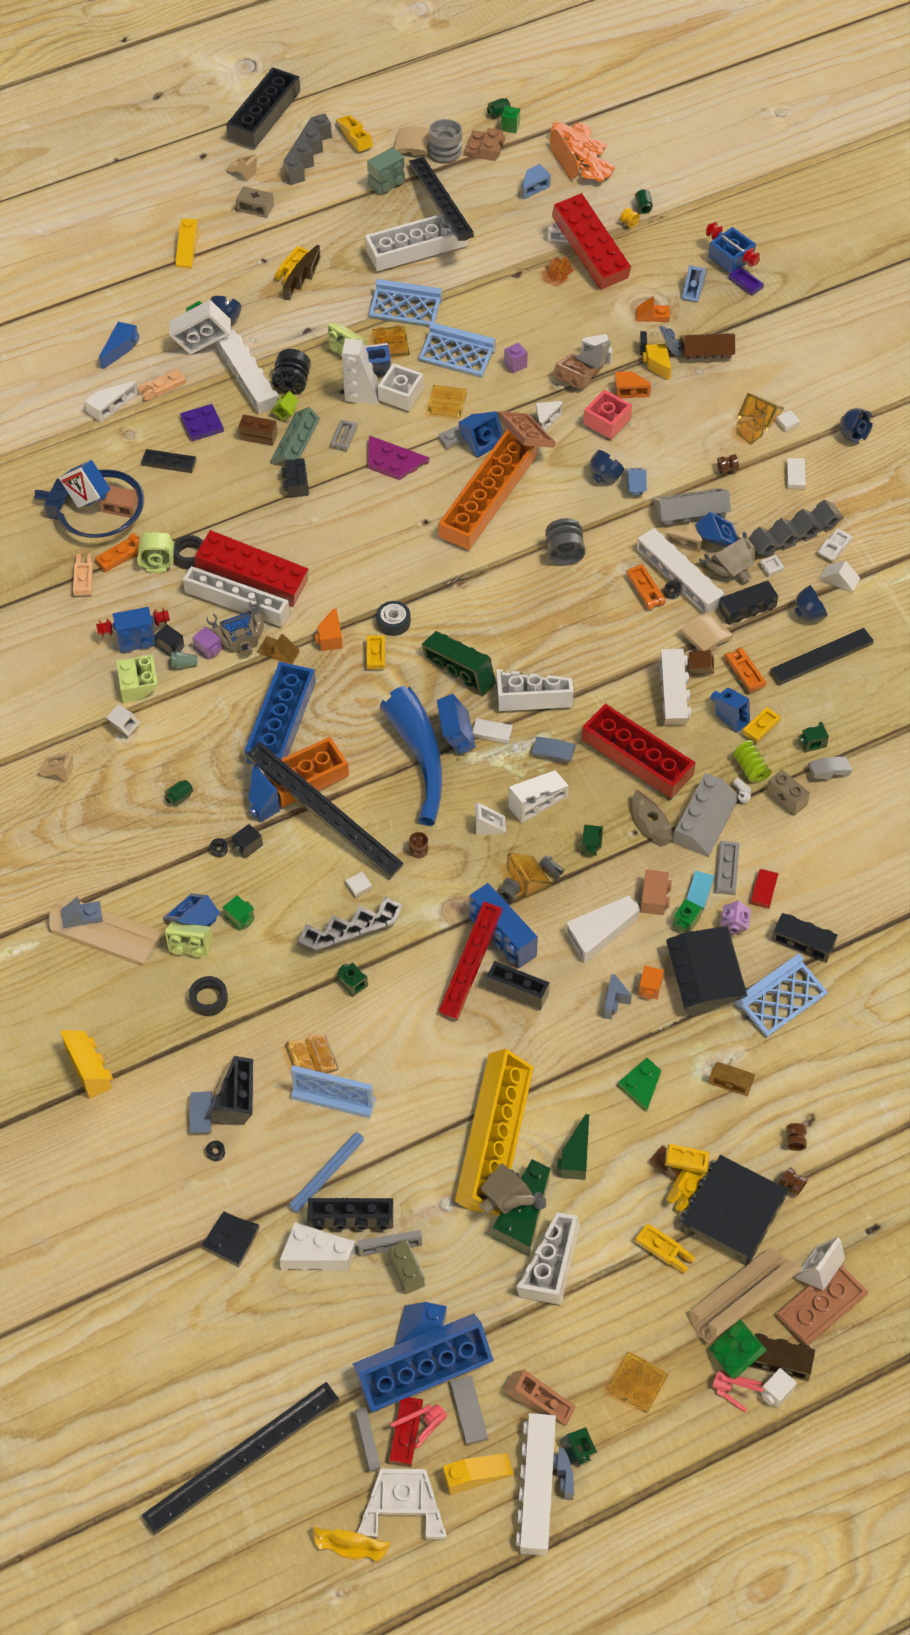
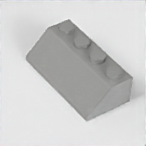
[652,488,731,524]
[673,773,738,857]

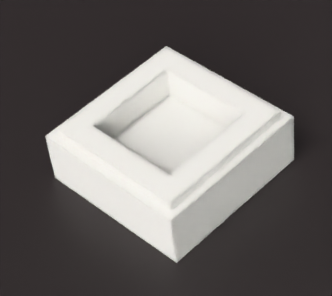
[776,410,800,432]
[759,555,784,577]
[346,871,372,898]

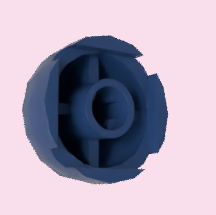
[210,296,242,324]
[840,408,873,444]
[589,450,625,483]
[794,585,828,622]

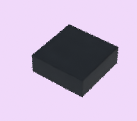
[639,331,647,355]

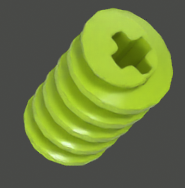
[734,740,772,783]

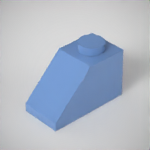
[522,164,551,200]
[682,265,708,302]
[626,468,647,495]

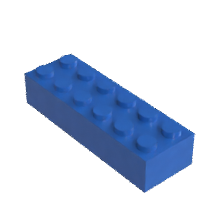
[245,662,316,765]
[352,1313,494,1412]

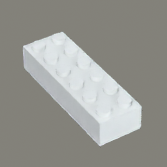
[365,214,468,271]

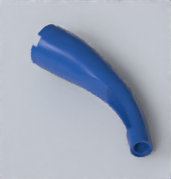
[380,685,442,826]

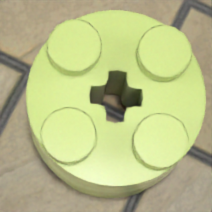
[137,532,174,573]

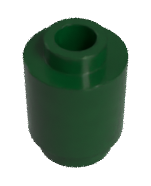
[487,98,511,118]
[634,189,653,214]
[164,780,193,806]

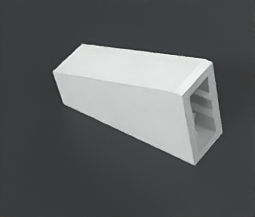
[566,896,640,963]

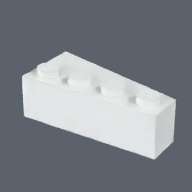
[658,649,691,725]

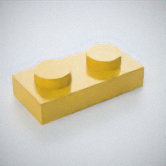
[367,635,385,669]
[742,707,781,744]

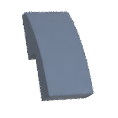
[659,325,683,357]
[532,737,576,762]
[190,1091,212,1133]
[553,1448,574,1500]

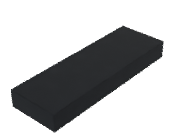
[141,449,197,473]

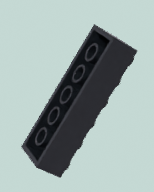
[226,67,301,148]

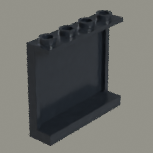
[679,1155,788,1265]

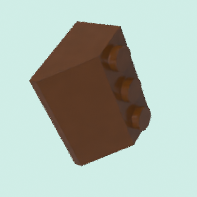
[681,333,735,359]

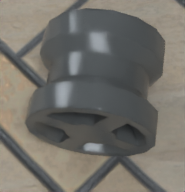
[497,878,521,902]

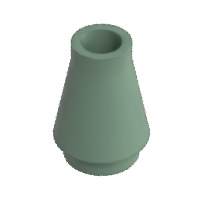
[171,651,197,669]

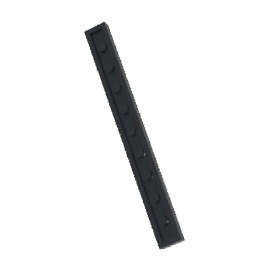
[409,156,474,241]
[247,742,404,879]
[142,1382,340,1535]

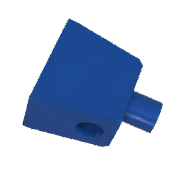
[710,688,750,733]

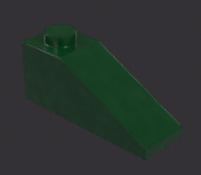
[557,1114,589,1180]

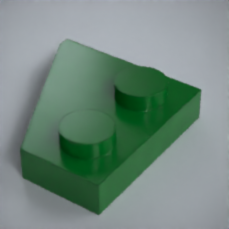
[618,1057,661,1111]

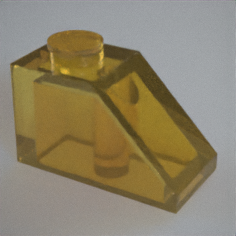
[736,411,766,445]

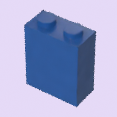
[436,694,476,754]

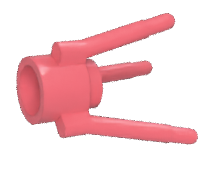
[713,1371,763,1412]
[390,1404,447,1448]

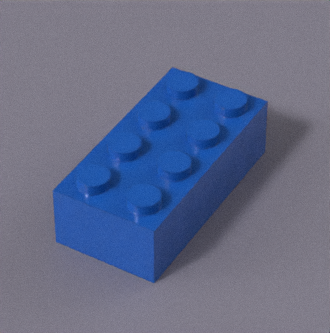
[469,883,538,969]

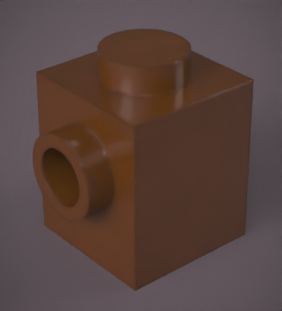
[686,650,714,676]

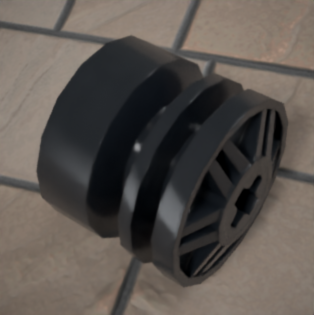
[271,349,311,395]

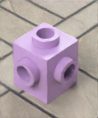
[720,900,751,935]

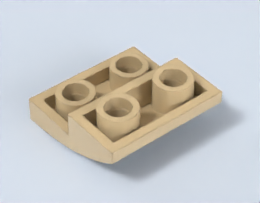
[394,127,430,156]
[679,612,733,651]

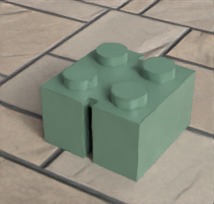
[367,147,405,196]

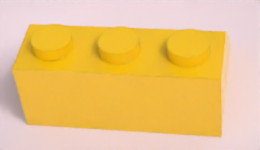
[60,1030,113,1099]

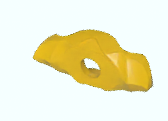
[313,1525,390,1562]

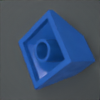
[458,411,503,457]
[695,512,737,547]
[248,765,280,822]
[163,893,221,926]
[395,1302,447,1346]

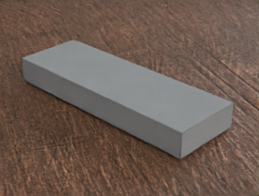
[716,841,740,895]
[357,1230,422,1256]
[450,1375,488,1446]

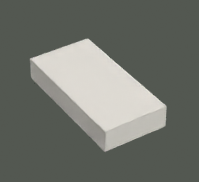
[787,458,806,489]
[473,718,513,744]

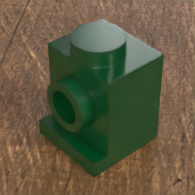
[798,722,829,752]
[581,825,603,856]
[337,962,368,997]
[559,1427,597,1466]

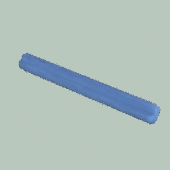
[289,1132,364,1213]

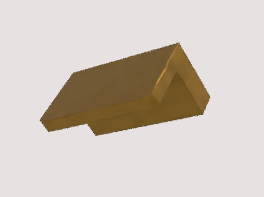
[709,1062,755,1097]

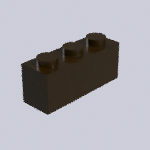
[749,1333,816,1381]

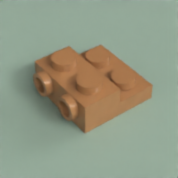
[465,128,505,161]
[553,353,600,389]

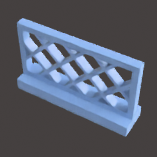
[369,279,442,327]
[419,323,496,377]
[735,954,828,1038]
[291,1066,376,1118]

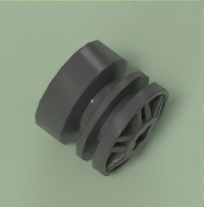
[545,518,586,566]

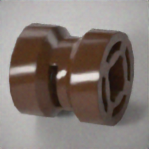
[717,454,739,474]
[409,832,429,858]
[786,1123,807,1151]
[779,1167,808,1196]

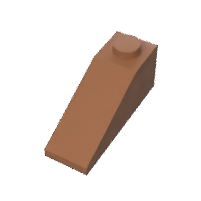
[503,1370,576,1426]

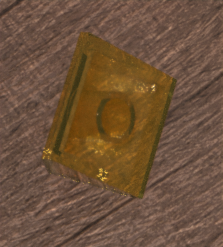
[738,393,784,431]
[507,852,552,898]

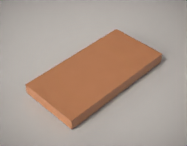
[497,411,556,448]
[776,1265,869,1345]

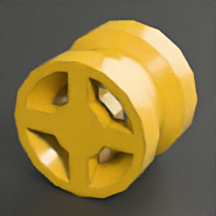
[620,207,640,228]

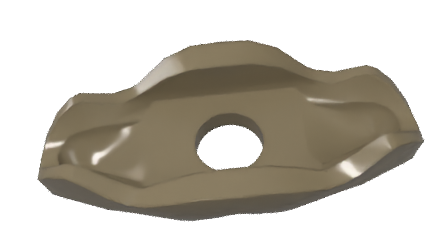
[631,790,674,845]

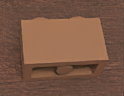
[99,485,138,518]
[640,869,672,915]

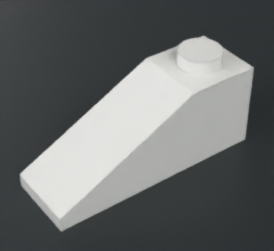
[85,381,138,423]

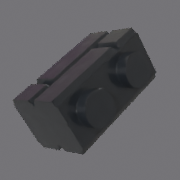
[281,458,309,498]

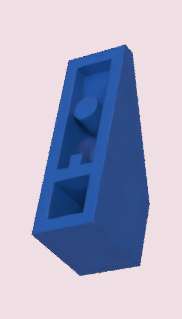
[99,321,140,369]

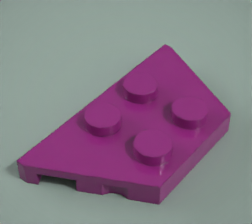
[368,436,429,480]

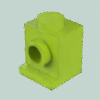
[271,391,299,422]

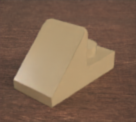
[227,154,257,181]
[666,522,702,553]
[38,752,73,782]

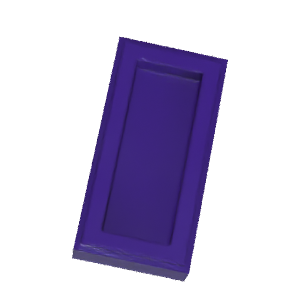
[728,267,764,296]

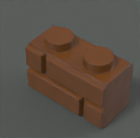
[238,415,278,446]

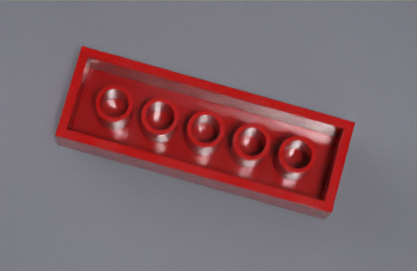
[552,193,631,290]
[195,530,309,607]
[581,703,696,799]

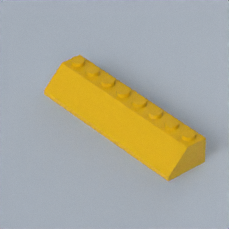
[455,1048,534,1216]

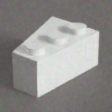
[508,770,569,824]
[280,1223,356,1270]

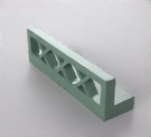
[270,407,320,464]

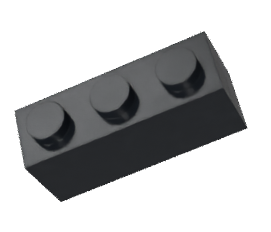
[718,580,778,625]
[771,913,838,963]
[486,961,550,1010]

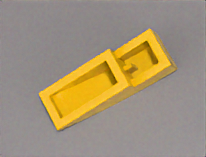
[336,114,373,152]

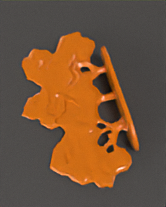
[550,122,616,182]

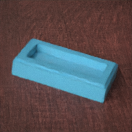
[687,871,714,911]

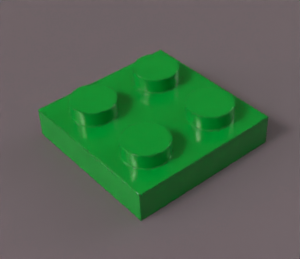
[708,1319,766,1379]

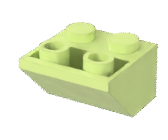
[328,323,367,356]
[116,655,158,703]
[165,922,213,957]

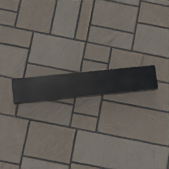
[770,628,874,686]

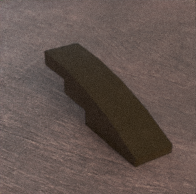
[283,245,321,301]

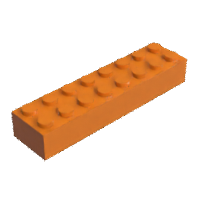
[438,430,537,551]

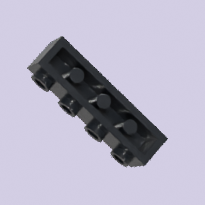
[307,1198,394,1230]

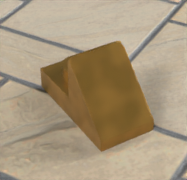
[258,634,300,664]

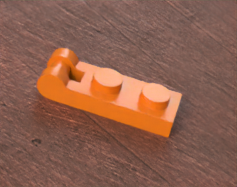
[95,533,140,573]
[626,564,665,610]
[724,647,766,693]

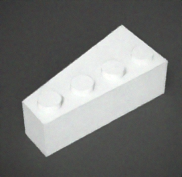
[342,338,379,404]
[496,669,573,711]
[517,1212,580,1305]

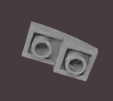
[808,757,852,780]

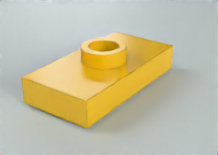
[665,1144,709,1174]

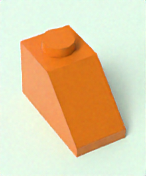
[614,371,651,399]
[315,609,343,651]

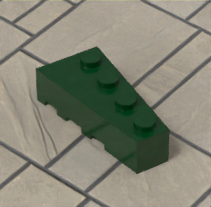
[422,631,496,697]
[492,1159,551,1257]

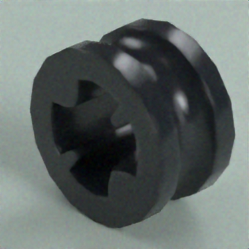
[664,581,681,599]
[210,838,228,858]
[206,1140,226,1162]

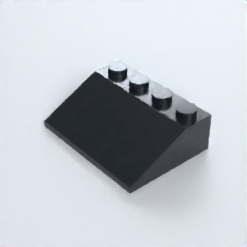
[666,926,748,1017]

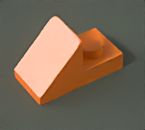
[636,296,670,322]

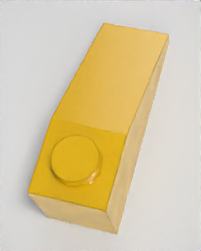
[175,218,199,268]
[443,1453,514,1495]

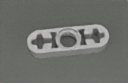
[355,1407,381,1472]

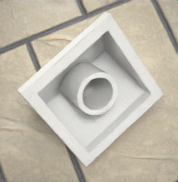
[794,1237,845,1290]

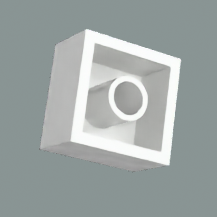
[378,363,424,411]

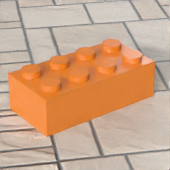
[264,737,349,808]

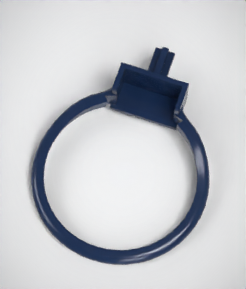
[34,469,144,538]

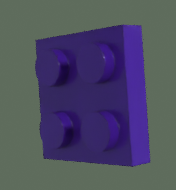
[180,404,224,442]

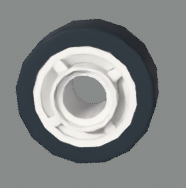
[376,601,411,636]

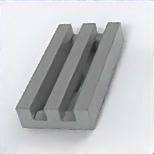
[330,420,357,452]

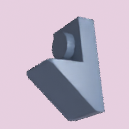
[61,897,103,928]
[604,974,632,1020]

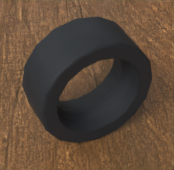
[174,535,204,570]
[189,976,228,1016]

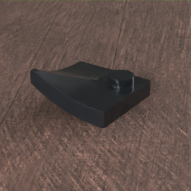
[202,1211,260,1267]

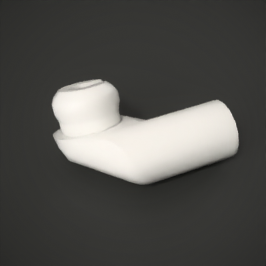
[732,778,751,803]

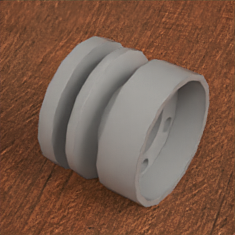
[429,119,462,162]

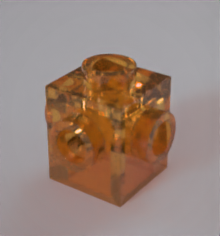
[545,256,574,282]

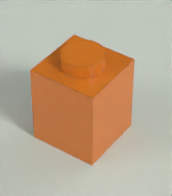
[638,965,664,1000]

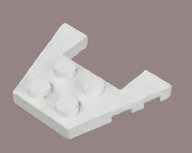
[357,1469,446,1540]

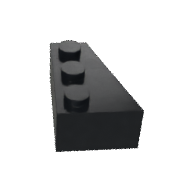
[205,1056,253,1125]

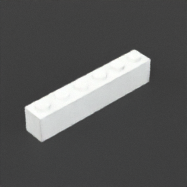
[216,329,279,414]
[637,528,724,614]
[183,566,290,627]
[516,1413,556,1556]

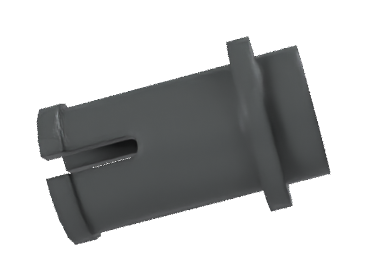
[539,855,565,879]

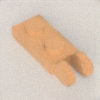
[137,368,186,401]
[73,554,93,596]

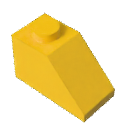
[643,343,671,380]

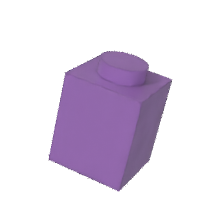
[504,342,528,373]
[192,626,222,660]

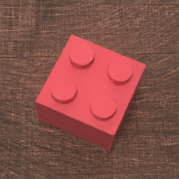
[583,389,632,439]

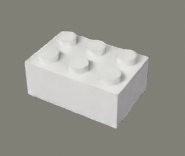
[169,300,231,355]

